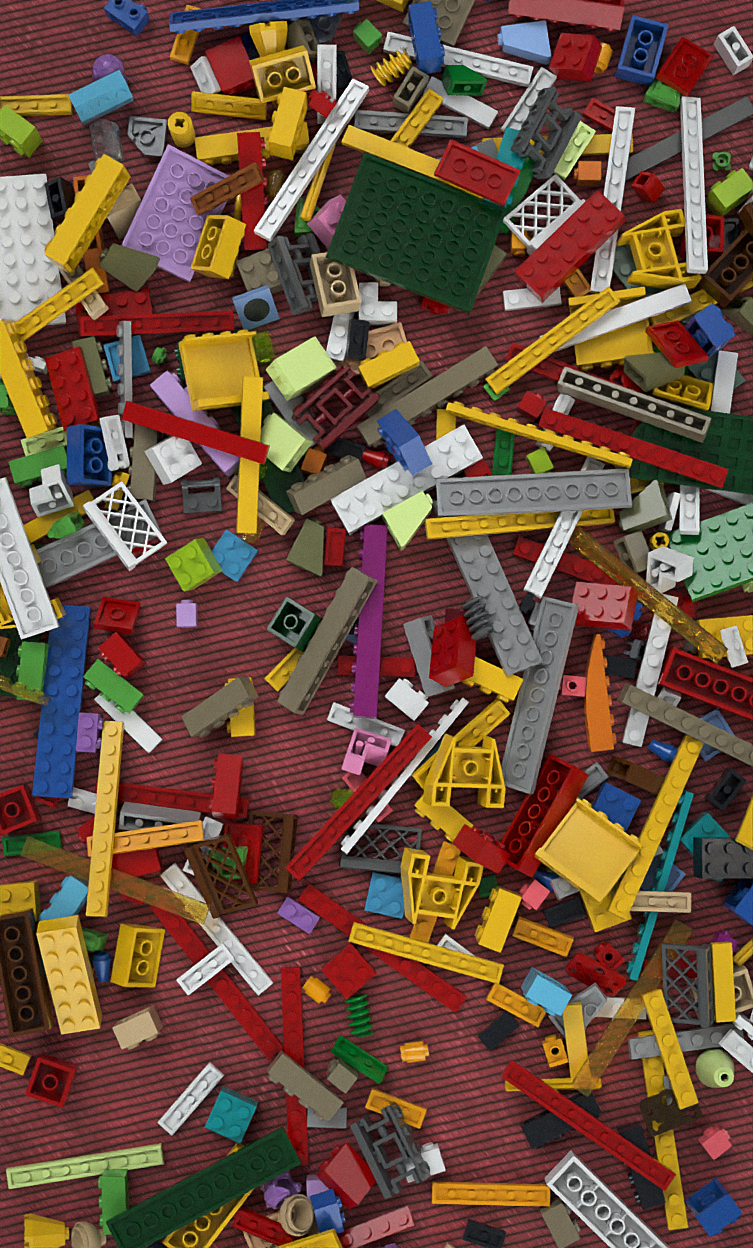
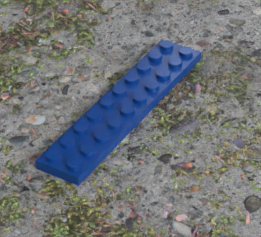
[169,0,359,34]
[32,605,91,799]

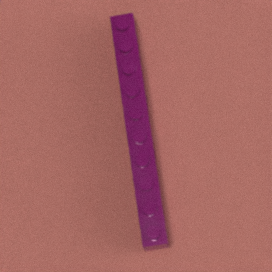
[350,525,388,719]

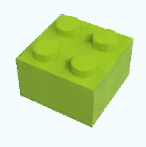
[0,105,43,158]
[705,168,753,216]
[165,538,223,592]

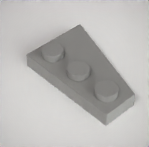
[548,982,607,1039]

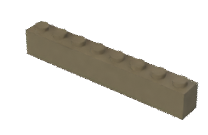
[357,346,498,448]
[557,367,711,443]
[277,567,377,715]
[617,683,753,767]

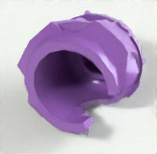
[91,54,130,85]
[260,1170,302,1209]

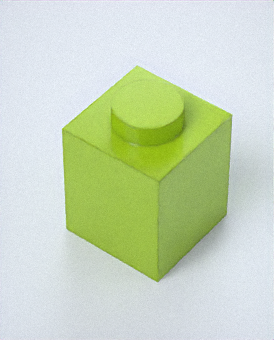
[525,447,554,474]

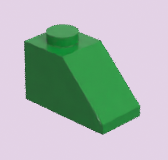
[441,65,487,96]

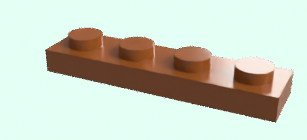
[190,163,264,216]

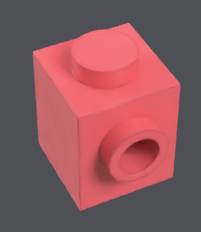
[559,675,587,697]
[519,878,550,910]
[698,1126,732,1160]

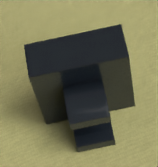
[623,639,646,662]

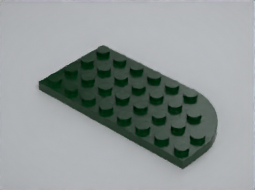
[623,407,753,495]

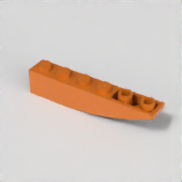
[73,175,109,293]
[584,634,616,752]

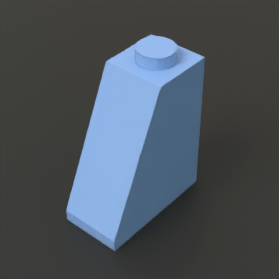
[497,20,551,64]

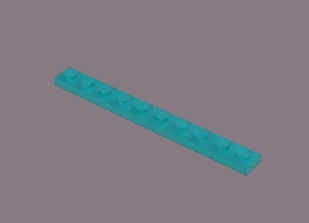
[626,790,694,981]

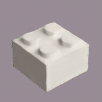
[144,435,202,485]

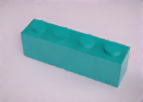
[484,127,530,208]

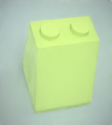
[266,337,337,401]
[260,412,313,472]
[382,491,433,551]

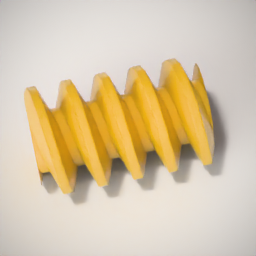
[370,47,412,86]
[168,112,196,148]

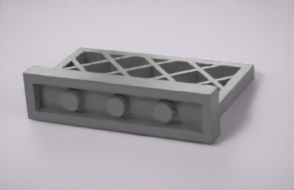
[340,822,422,874]
[661,943,714,1028]

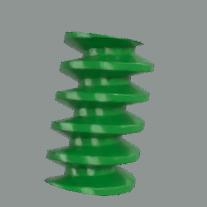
[344,993,374,1037]

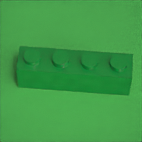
[499,156,535,235]

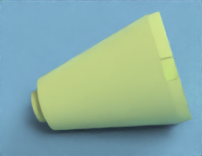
[695,1048,734,1088]

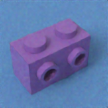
[76,712,104,753]

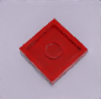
[94,597,141,634]

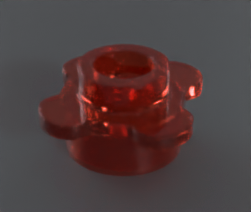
[631,622,651,641]

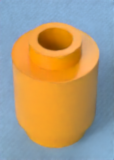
[594,43,613,73]
[302,976,332,1004]
[400,1041,429,1063]

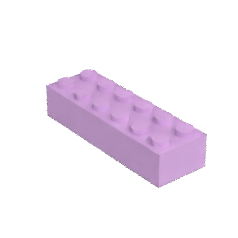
[150,370,239,478]

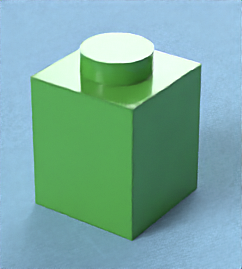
[353,19,382,55]

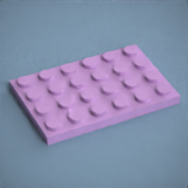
[121,144,228,282]

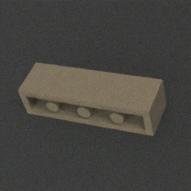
[127,424,160,502]
[286,455,367,515]
[182,677,259,738]
[267,1050,344,1121]

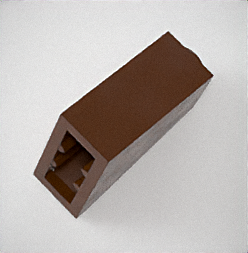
[606,756,665,796]

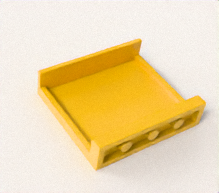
[568,287,654,371]
[178,329,270,411]
[535,798,642,905]

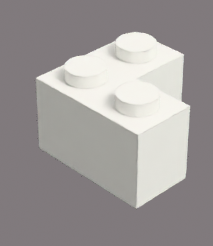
[359,282,397,326]
[29,464,74,517]
[646,546,694,594]

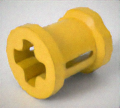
[649,532,669,550]

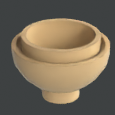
[278,1194,314,1236]
[71,1221,106,1248]

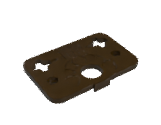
[639,1088,701,1136]

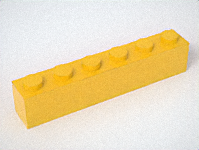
[194,122,310,166]

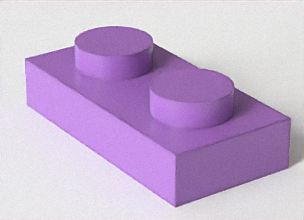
[277,896,320,934]

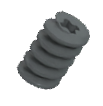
[461,596,494,640]

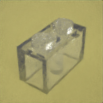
[89,118,124,162]

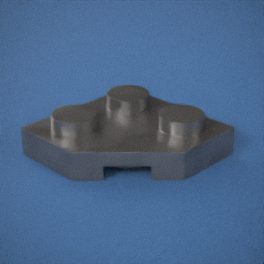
[301,13,342,44]
[128,116,168,159]

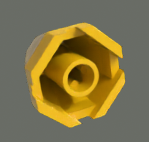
[249,21,288,57]
[24,1214,69,1248]

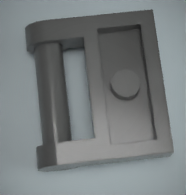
[181,477,223,514]

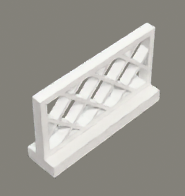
[503,174,585,255]
[83,481,167,571]

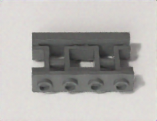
[510,87,582,180]
[267,233,320,315]
[350,1102,431,1199]

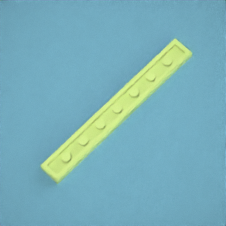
[6,1143,165,1189]

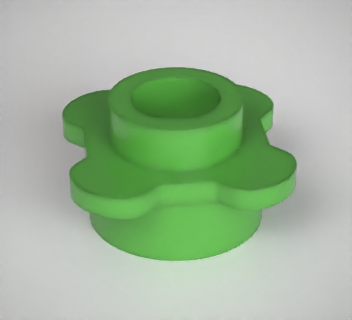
[712,152,731,171]
[152,347,168,367]

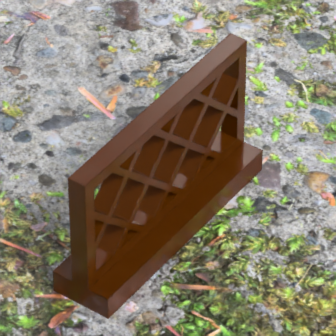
[244,811,298,893]
[184,833,258,919]

